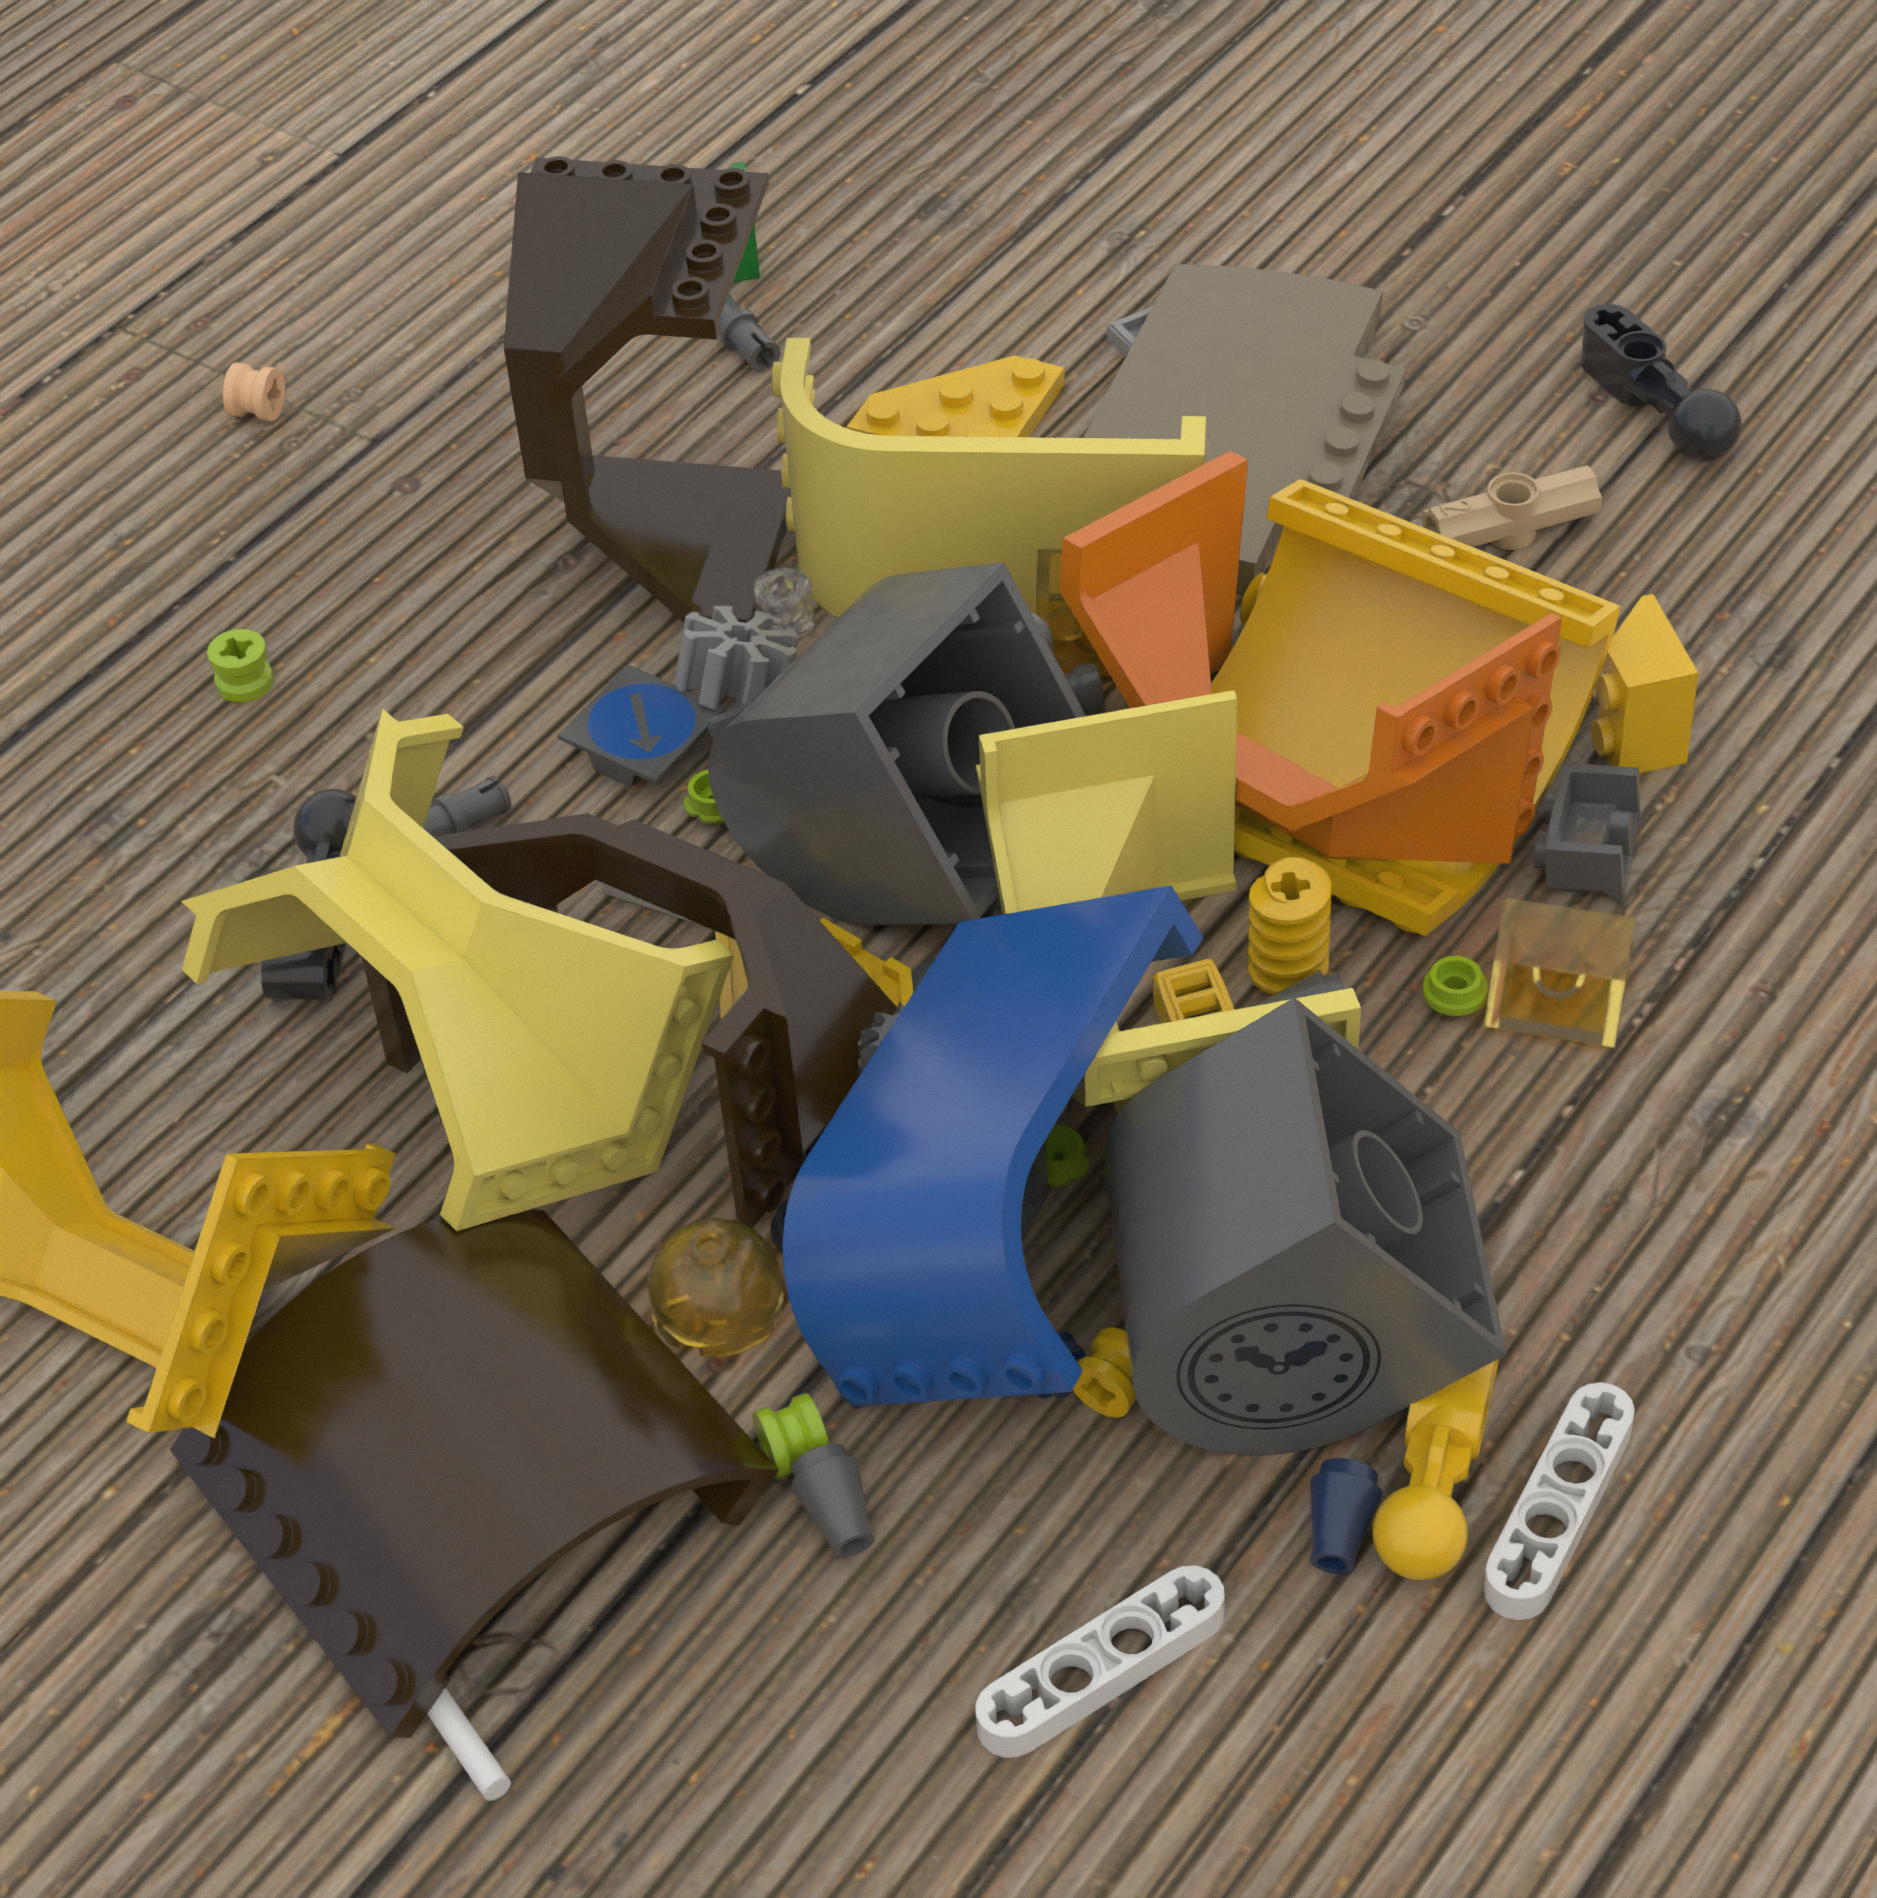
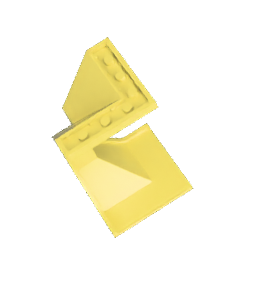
[976,690,1361,1114]
[181,708,734,1231]

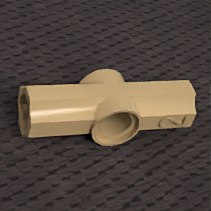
[1422,465,1602,550]

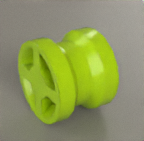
[207,629,274,702]
[752,1393,829,1479]

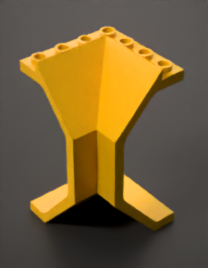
[0,990,396,1438]

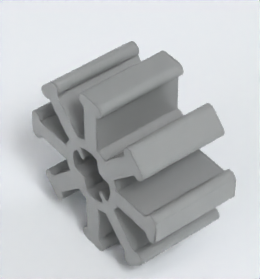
[675,606,799,710]

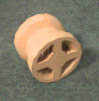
[223,362,285,422]

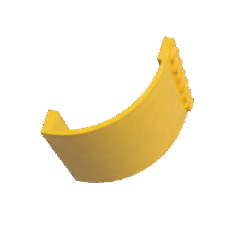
[1211,479,1621,936]

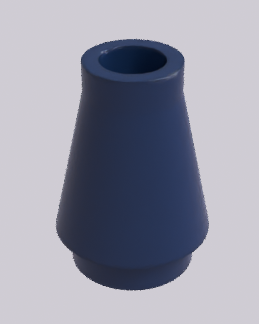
[1310,1458,1382,1574]

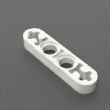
[1484,1382,1635,1620]
[975,1565,1225,1758]

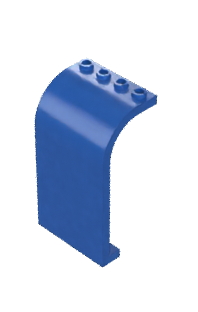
[783,885,1203,1407]

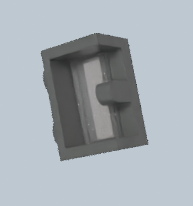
[1534,763,1641,905]

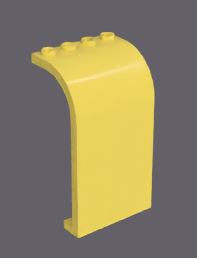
[772,338,1206,636]

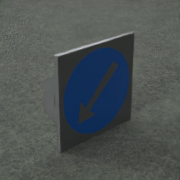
[558,664,725,787]

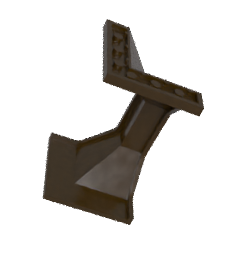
[504,156,791,623]
[361,813,897,1232]

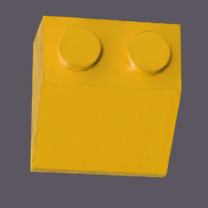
[1591,594,1699,773]

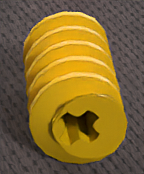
[1248,857,1332,995]

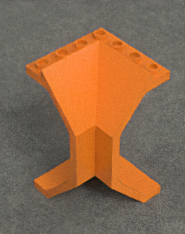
[1060,451,1562,864]

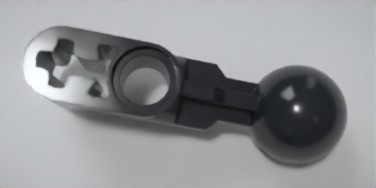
[1581,304,1742,462]
[261,789,357,1000]

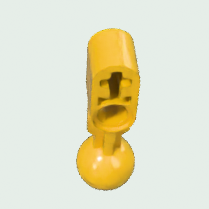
[1372,1359,1499,1580]

